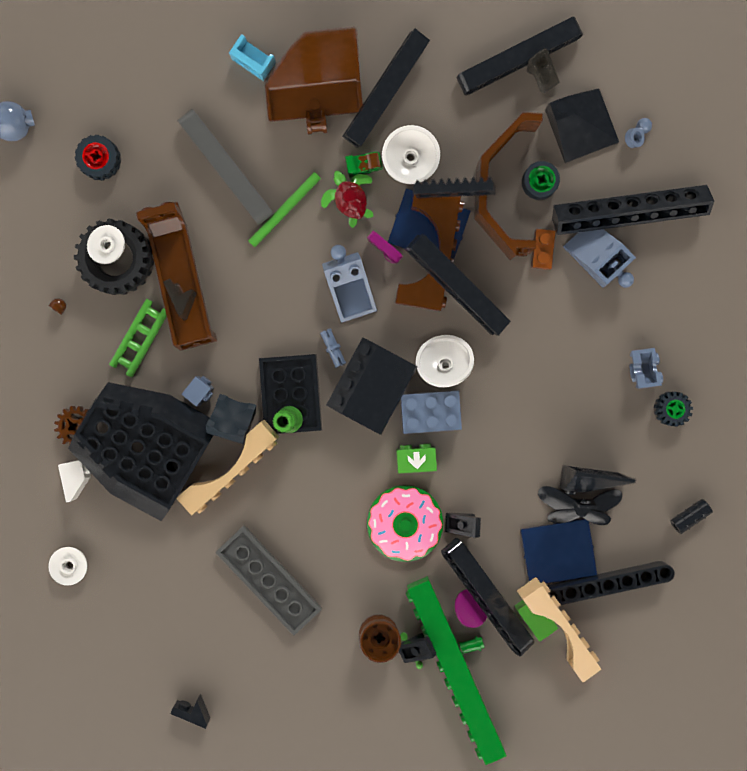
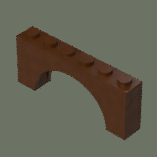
[395,195,464,311]

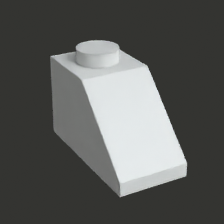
[58,460,91,503]

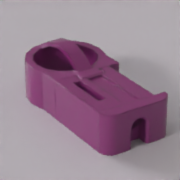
[367,230,403,264]

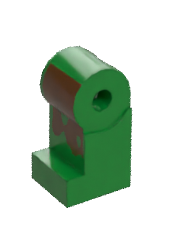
[345,152,383,178]

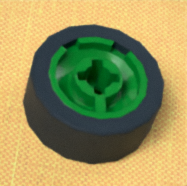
[522,161,560,200]

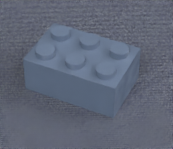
[401,390,462,434]

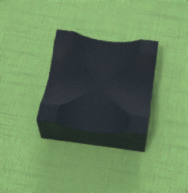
[206,394,256,444]

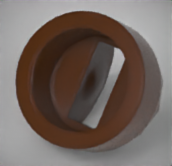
[48,298,66,315]

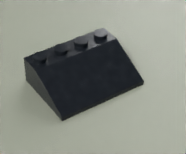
[326,337,418,435]

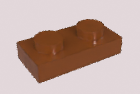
[531,229,556,270]

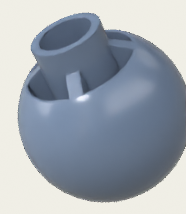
[0,101,35,141]

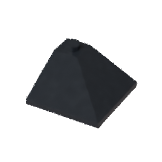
[545,88,619,163]
[560,465,636,495]

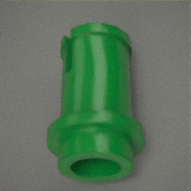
[459,636,485,655]

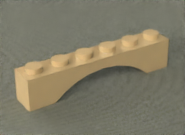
[176,420,279,515]
[517,577,602,682]

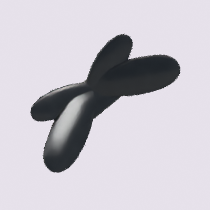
[538,486,622,525]

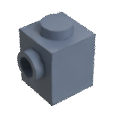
[181,376,214,406]

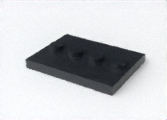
[259,354,322,434]

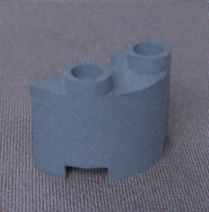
[629,348,663,388]

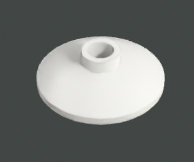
[87,225,125,264]
[49,547,87,585]

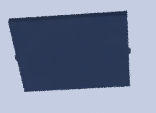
[388,188,471,259]
[520,519,597,583]

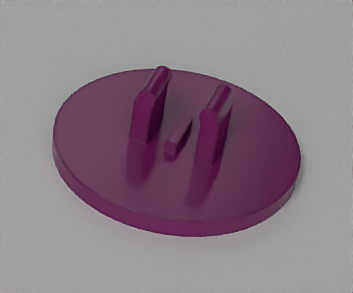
[455,589,487,628]

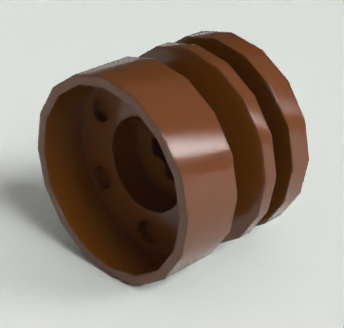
[359,615,401,663]

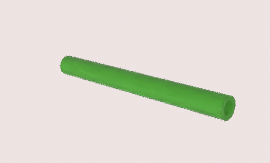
[248,172,321,247]

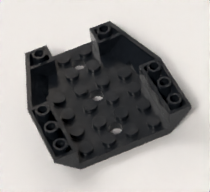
[68,382,214,521]

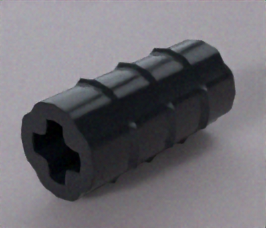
[670,499,713,534]

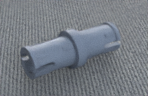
[320,328,346,368]

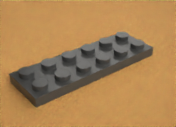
[215,525,322,636]

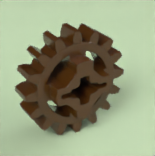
[54,406,89,445]

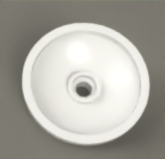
[382,125,440,184]
[416,335,474,387]

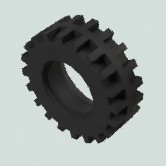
[74,219,154,295]

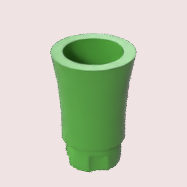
[273,406,303,433]

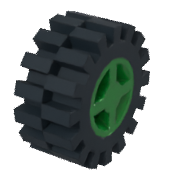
[654,392,693,427]

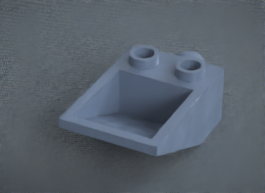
[563,229,636,288]
[322,245,377,323]

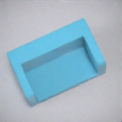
[229,34,276,81]

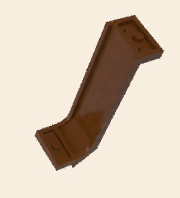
[136,202,217,351]

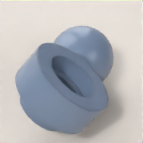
[625,118,652,148]

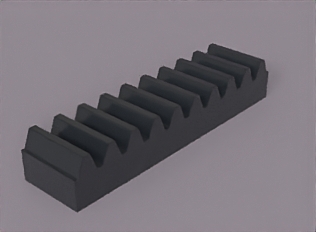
[413,177,496,198]

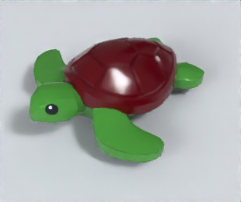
[321,171,373,228]

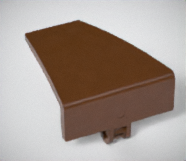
[265,28,363,135]

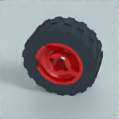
[75,135,121,181]

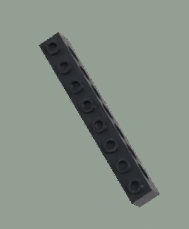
[552,185,714,235]

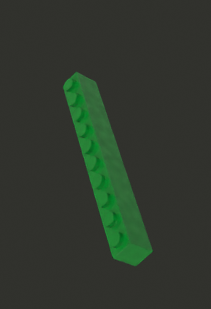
[405,576,507,765]

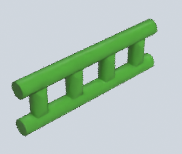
[109,298,167,378]

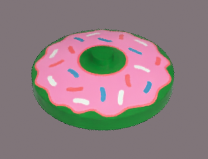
[367,485,443,562]

